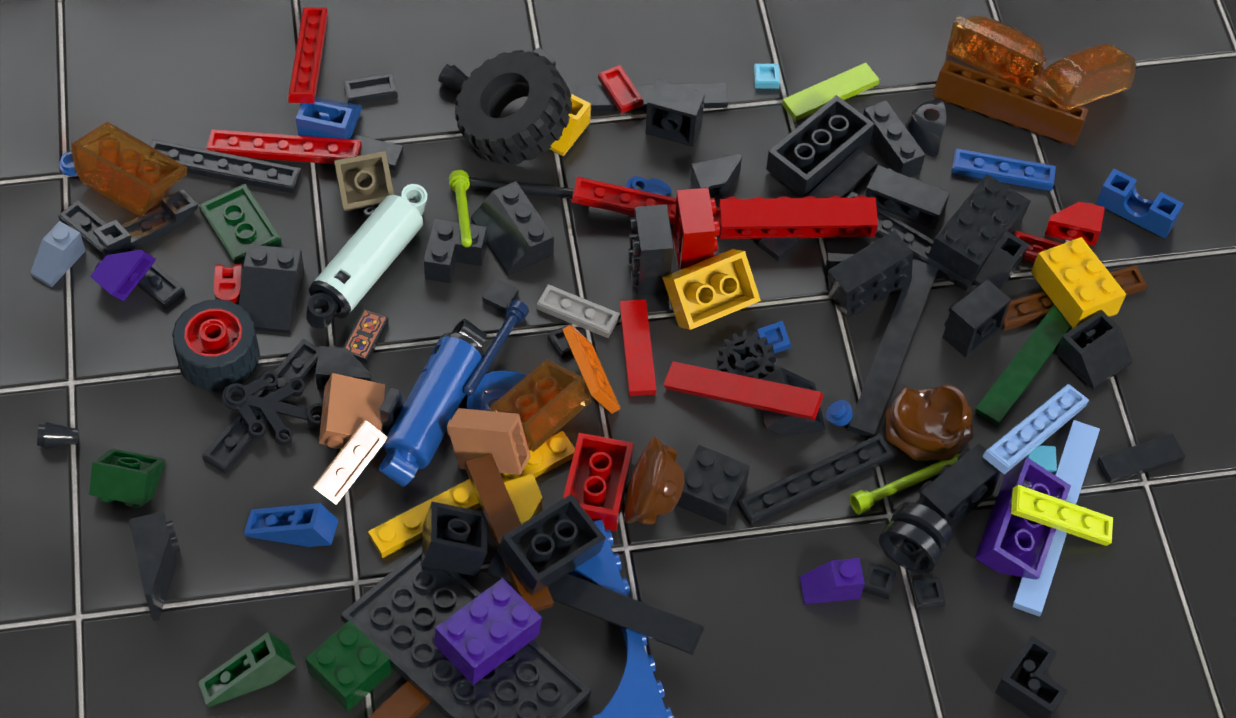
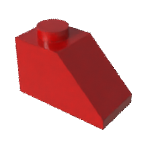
[1044,202,1105,246]

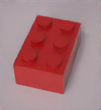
[673,188,720,271]
[563,433,634,531]

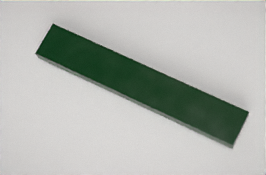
[975,304,1072,427]

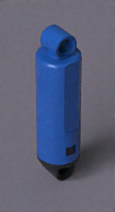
[379,318,487,487]

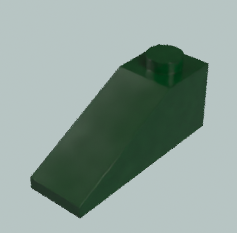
[198,632,296,707]

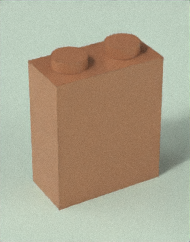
[319,373,385,449]
[447,408,531,475]

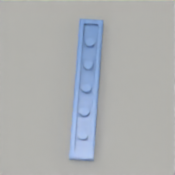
[982,384,1089,474]

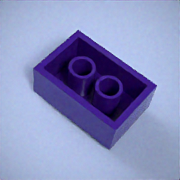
[434,578,542,685]

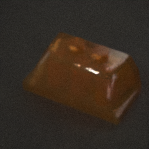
[946,15,1047,91]
[1030,43,1136,111]
[72,121,187,216]

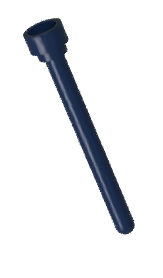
[464,300,529,396]

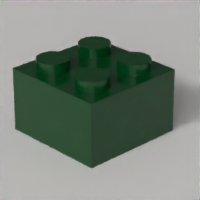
[305,620,392,711]

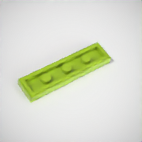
[782,63,880,122]

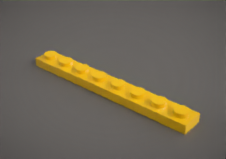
[368,431,575,558]

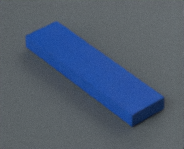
[951,148,1056,191]

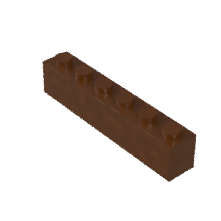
[932,60,1089,146]

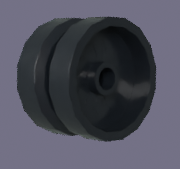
[878,502,953,573]

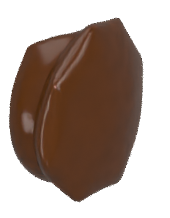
[885,384,973,461]
[625,437,684,524]

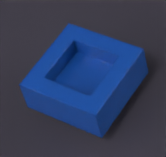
[757,320,792,354]

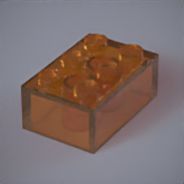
[488,359,592,452]

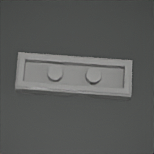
[536,284,620,338]

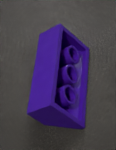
[975,457,1071,580]

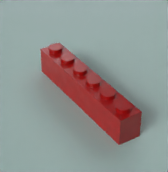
[718,196,878,239]

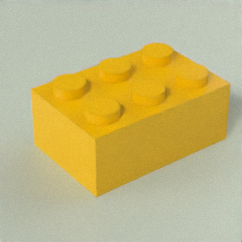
[1031,237,1126,329]
[662,249,761,330]

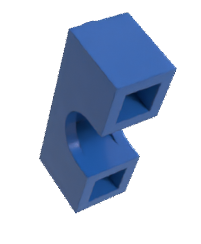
[1096,169,1184,239]

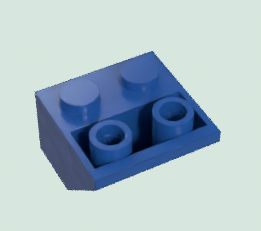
[296,96,362,139]

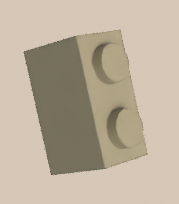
[334,151,394,211]

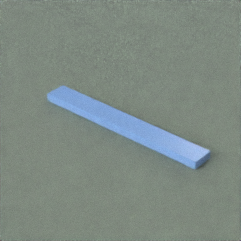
[1013,420,1100,617]

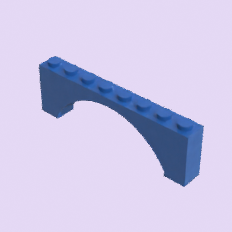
[567,520,673,718]

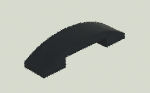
[93,189,198,250]

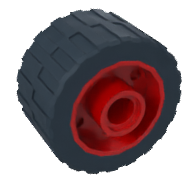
[172,299,260,391]

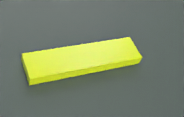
[1011,485,1113,546]

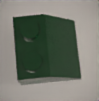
[88,448,165,507]

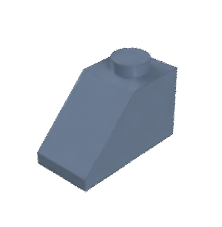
[30,221,86,287]

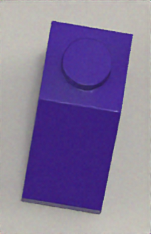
[90,250,157,301]
[799,558,865,605]

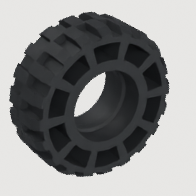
[455,50,572,165]

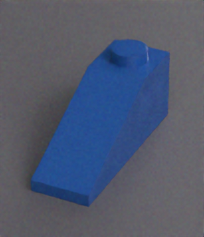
[244,503,338,547]

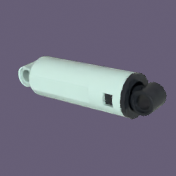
[306,184,427,329]

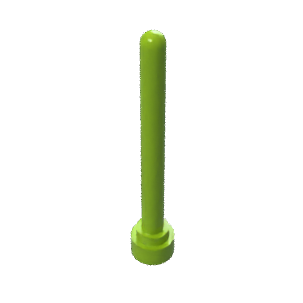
[449,170,472,247]
[849,452,962,515]

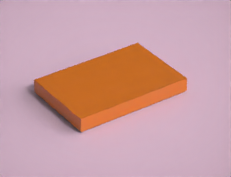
[562,325,620,414]

